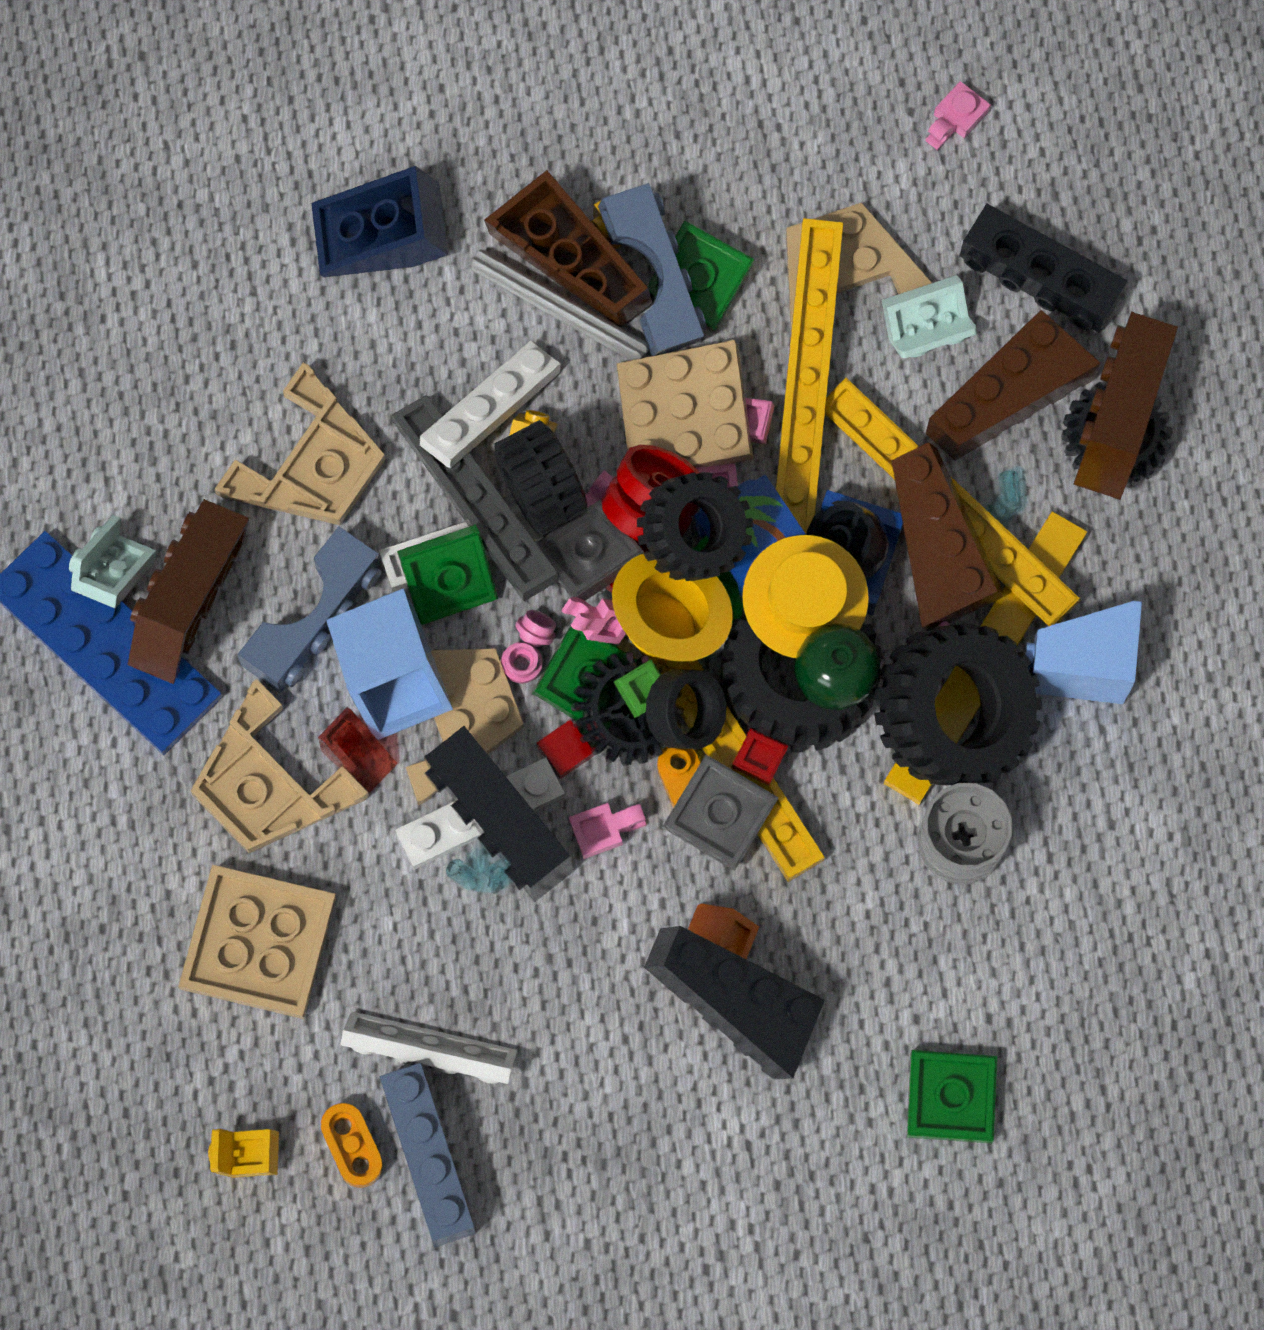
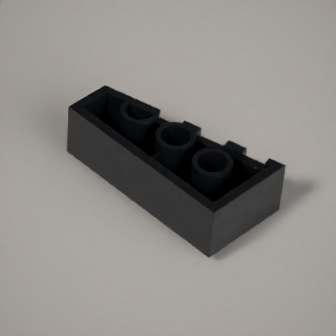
[424,726,574,902]
[644,926,825,1079]

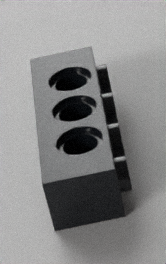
[959,203,1128,333]

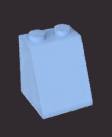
[326,588,453,741]
[1024,601,1142,704]

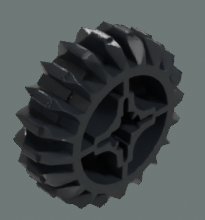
[1061,382,1173,487]
[571,652,684,766]

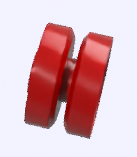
[601,444,700,541]

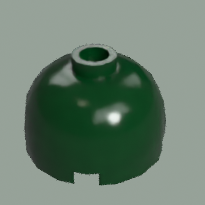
[794,623,880,711]

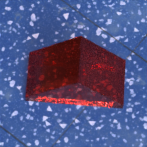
[318,707,398,793]

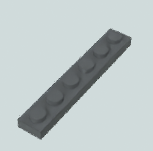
[392,395,559,601]

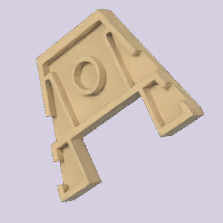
[786,203,932,329]
[215,362,385,525]
[406,649,524,805]
[190,679,369,854]

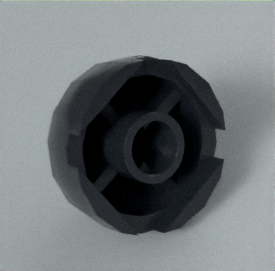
[806,500,889,580]

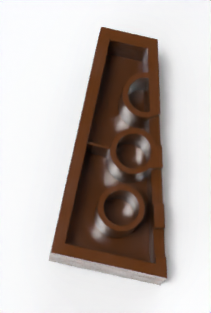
[484,170,652,327]
[925,310,1101,461]
[1073,311,1178,500]
[891,442,1005,630]
[127,499,249,684]

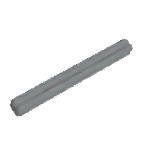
[471,249,649,361]

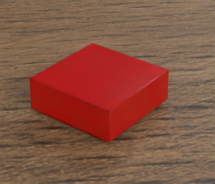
[536,719,595,779]
[732,728,788,786]

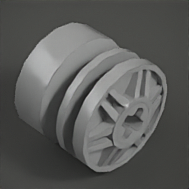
[918,783,1012,884]

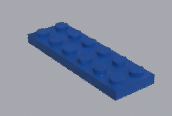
[0,531,222,756]

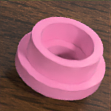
[515,610,556,647]
[501,642,543,684]

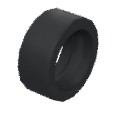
[646,669,726,749]

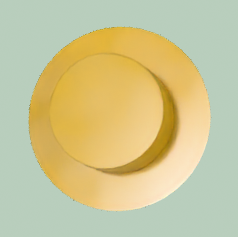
[742,535,869,658]
[612,554,733,661]

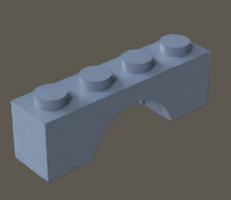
[598,183,706,356]
[237,526,381,693]
[380,1063,475,1248]

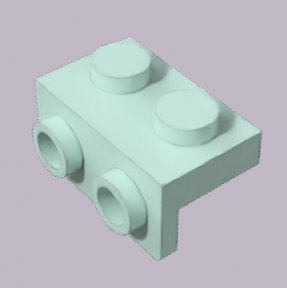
[881,275,977,358]
[69,515,156,608]

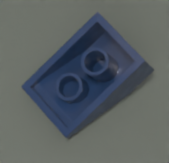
[311,166,448,278]

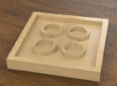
[617,340,753,468]
[178,865,336,1019]

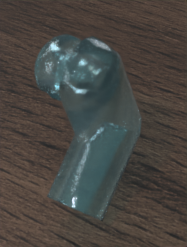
[985,471,1022,526]
[446,859,508,894]

